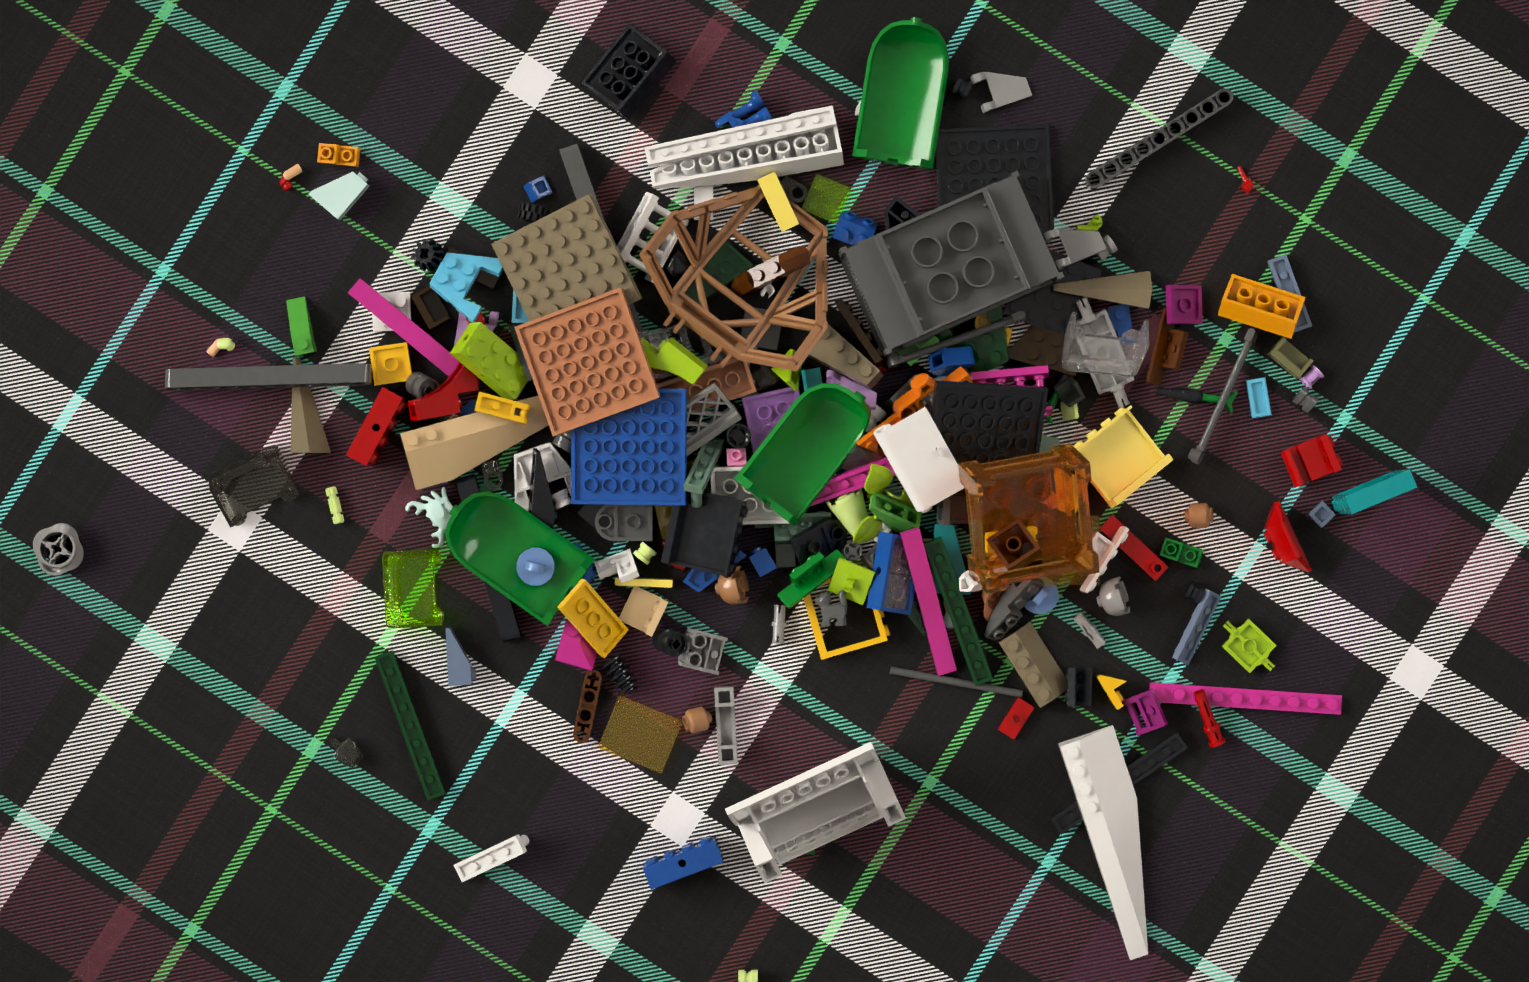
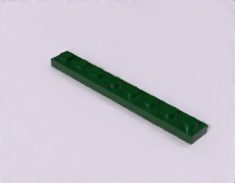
[923,536,993,686]
[374,650,446,801]

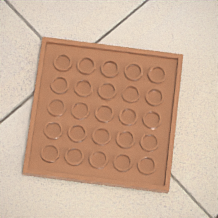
[514,287,661,436]

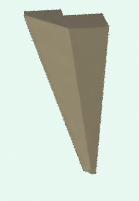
[1051,271,1153,309]
[290,357,331,453]

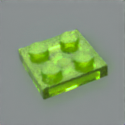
[802,174,852,224]

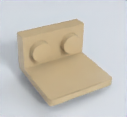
[619,586,669,637]

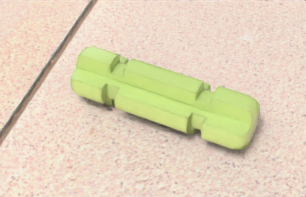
[325,487,344,524]

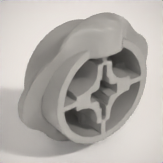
[33,523,84,576]

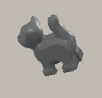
[815,590,847,626]

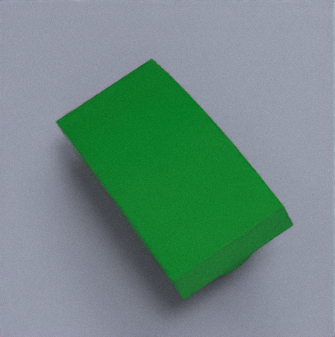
[1160,537,1204,568]

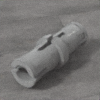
[771,605,787,644]
[1073,611,1106,649]

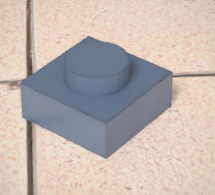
[1308,501,1336,528]

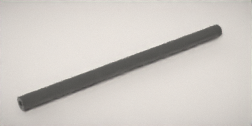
[889,666,1023,698]

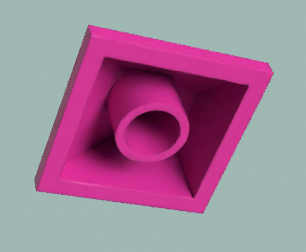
[555,620,597,671]

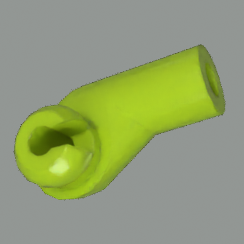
[1076,215,1103,231]

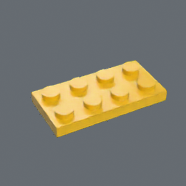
[557,579,629,658]

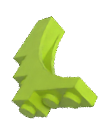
[641,337,708,384]

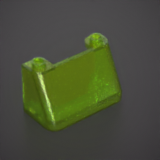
[382,549,444,628]

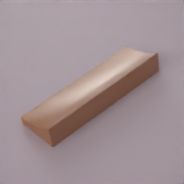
[656,358,757,410]

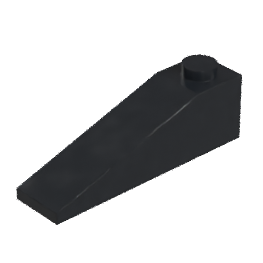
[528,448,557,528]

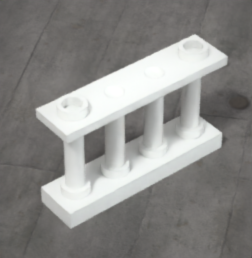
[617,192,689,283]

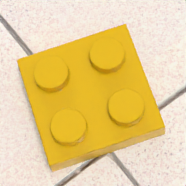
[369,342,412,386]

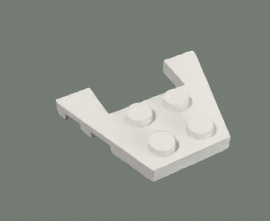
[514,442,571,511]

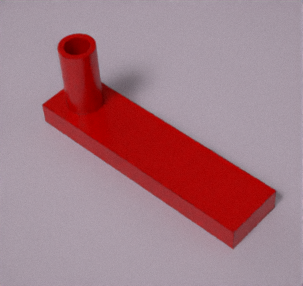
[1099,515,1168,581]

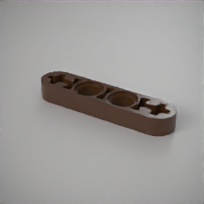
[573,669,602,743]

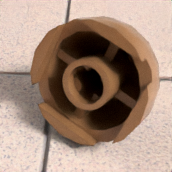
[715,566,749,605]

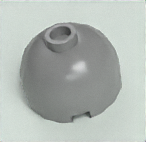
[1097,577,1130,616]

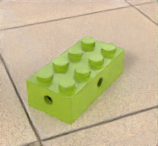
[450,322,528,400]

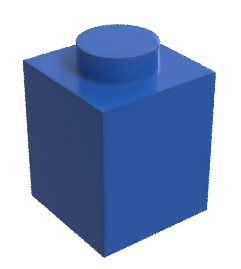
[749,546,777,577]

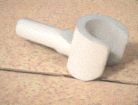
[760,283,775,298]

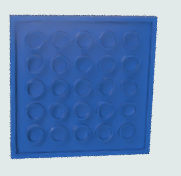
[571,389,687,505]

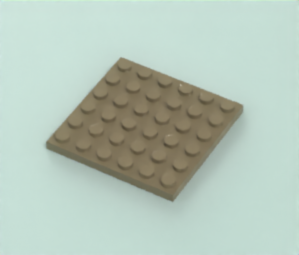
[491,194,642,321]

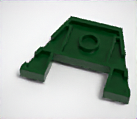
[935,305,1010,373]

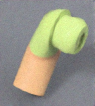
[206,338,235,358]

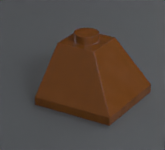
[986,518,1043,571]

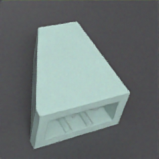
[309,172,369,220]

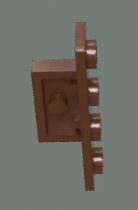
[1146,308,1188,386]

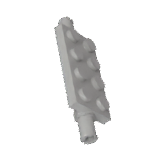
[1070,297,1134,408]

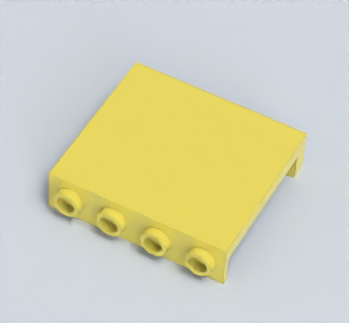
[1069,405,1173,509]

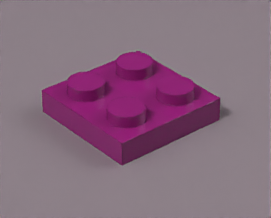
[1166,285,1203,324]

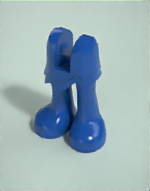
[715,90,773,129]

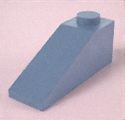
[445,627,476,686]

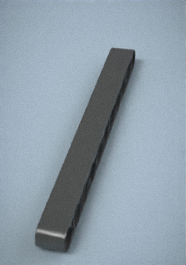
[559,143,646,340]
[165,363,371,391]

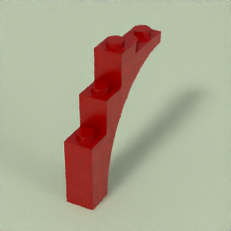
[408,312,485,421]

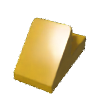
[1096,674,1127,710]

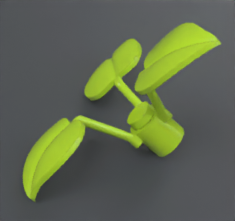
[853,464,915,543]

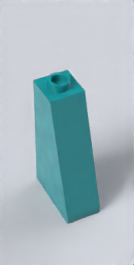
[933,523,971,595]

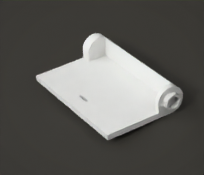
[873,407,969,513]

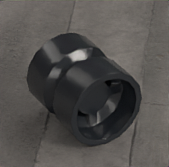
[724,423,751,449]
[652,627,687,657]

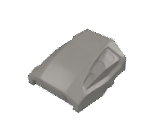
[678,628,728,675]

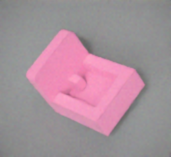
[726,448,747,467]

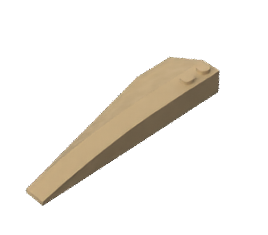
[400,396,549,490]

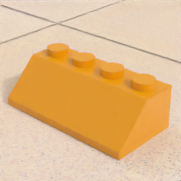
[1218,274,1306,339]

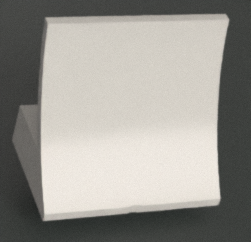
[725,742,906,883]

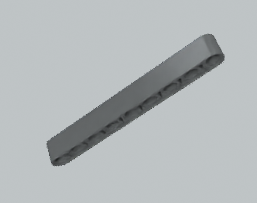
[1085,88,1233,190]

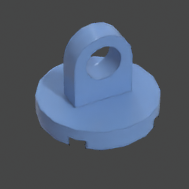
[516,547,555,586]
[1024,576,1059,614]

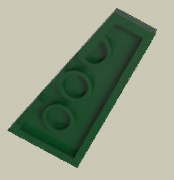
[684,241,754,304]

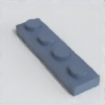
[1267,254,1312,333]
[1172,588,1222,665]

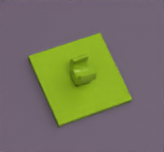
[828,558,875,605]

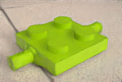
[1222,619,1277,673]

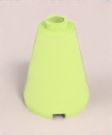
[826,488,868,537]

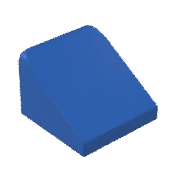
[524,176,553,203]

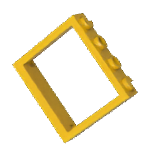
[803,566,890,660]

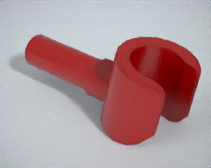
[1237,166,1254,193]

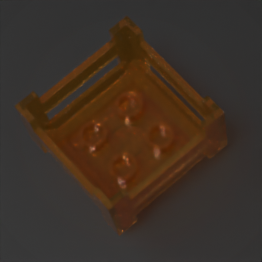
[958,443,1099,594]

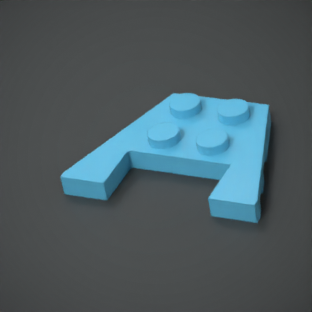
[429,252,503,323]

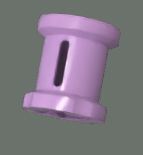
[1299,364,1324,390]

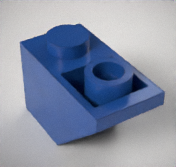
[928,346,975,377]

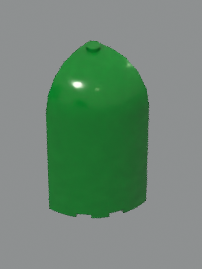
[852,17,949,169]
[734,383,871,526]
[445,492,595,626]

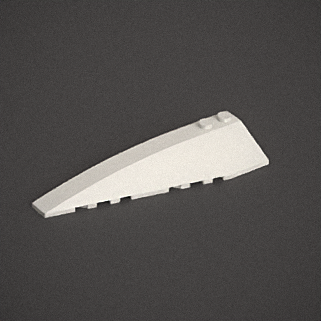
[650,106,844,188]

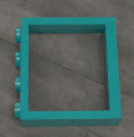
[1331,469,1417,514]

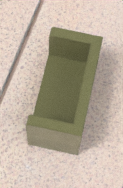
[1267,336,1313,379]

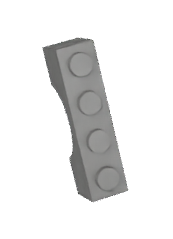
[714,686,738,765]

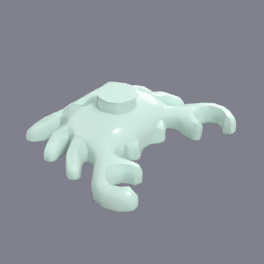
[405,487,453,548]

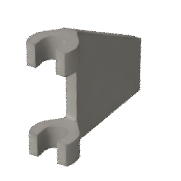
[970,72,1032,113]
[1044,229,1107,270]

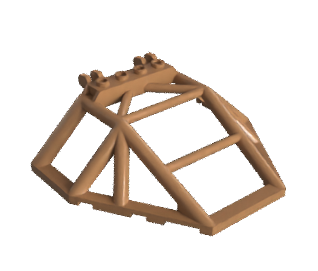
[639,185,828,371]

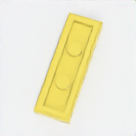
[757,171,799,232]
[615,577,673,588]

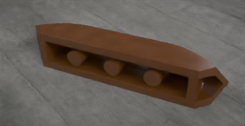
[730,245,810,298]

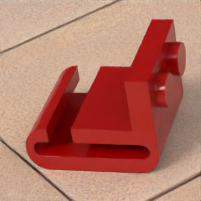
[1280,434,1343,488]

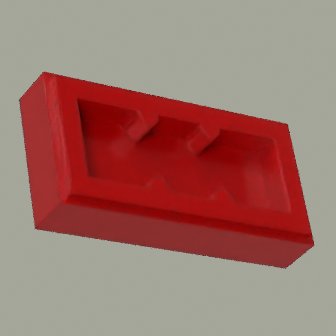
[998,697,1035,740]

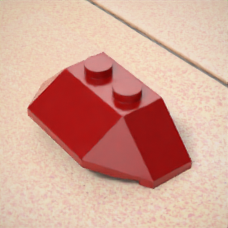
[1264,501,1312,572]

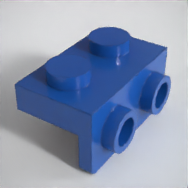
[832,211,878,246]

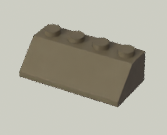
[998,622,1068,708]

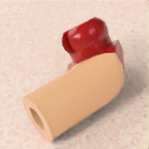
[279,164,302,191]

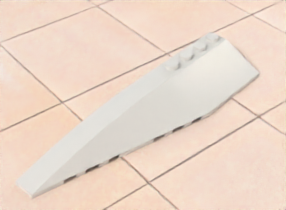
[1058,725,1148,960]

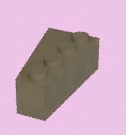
[807,324,884,390]

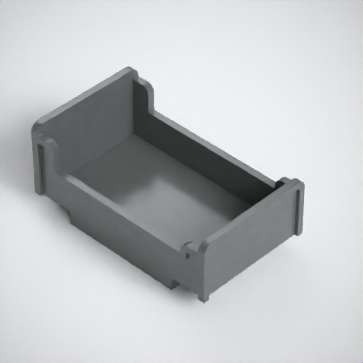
[838,170,1064,358]

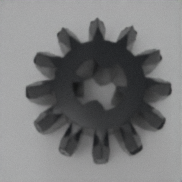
[411,239,445,272]

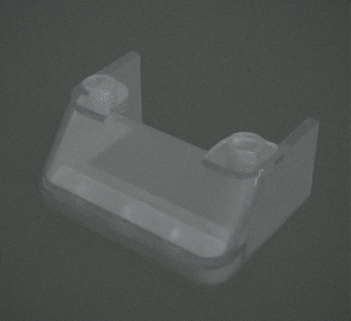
[1062,312,1149,377]

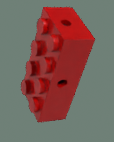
[346,387,408,466]

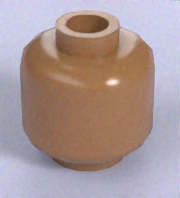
[1185,503,1213,528]
[682,706,712,734]

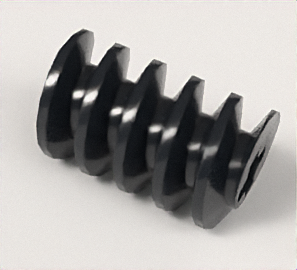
[602,652,641,696]

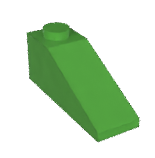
[286,296,317,357]
[869,493,922,533]

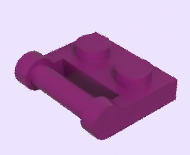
[1122,689,1168,736]

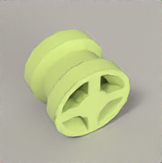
[633,541,657,565]

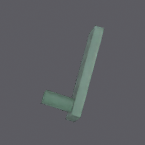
[684,437,725,508]

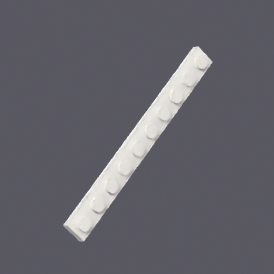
[644,106,837,167]

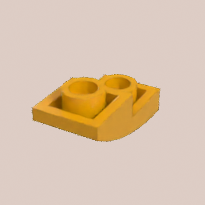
[317,143,360,167]

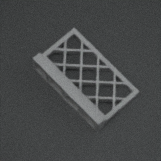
[687,382,742,456]

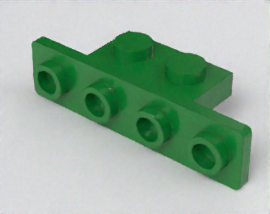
[778,550,847,609]

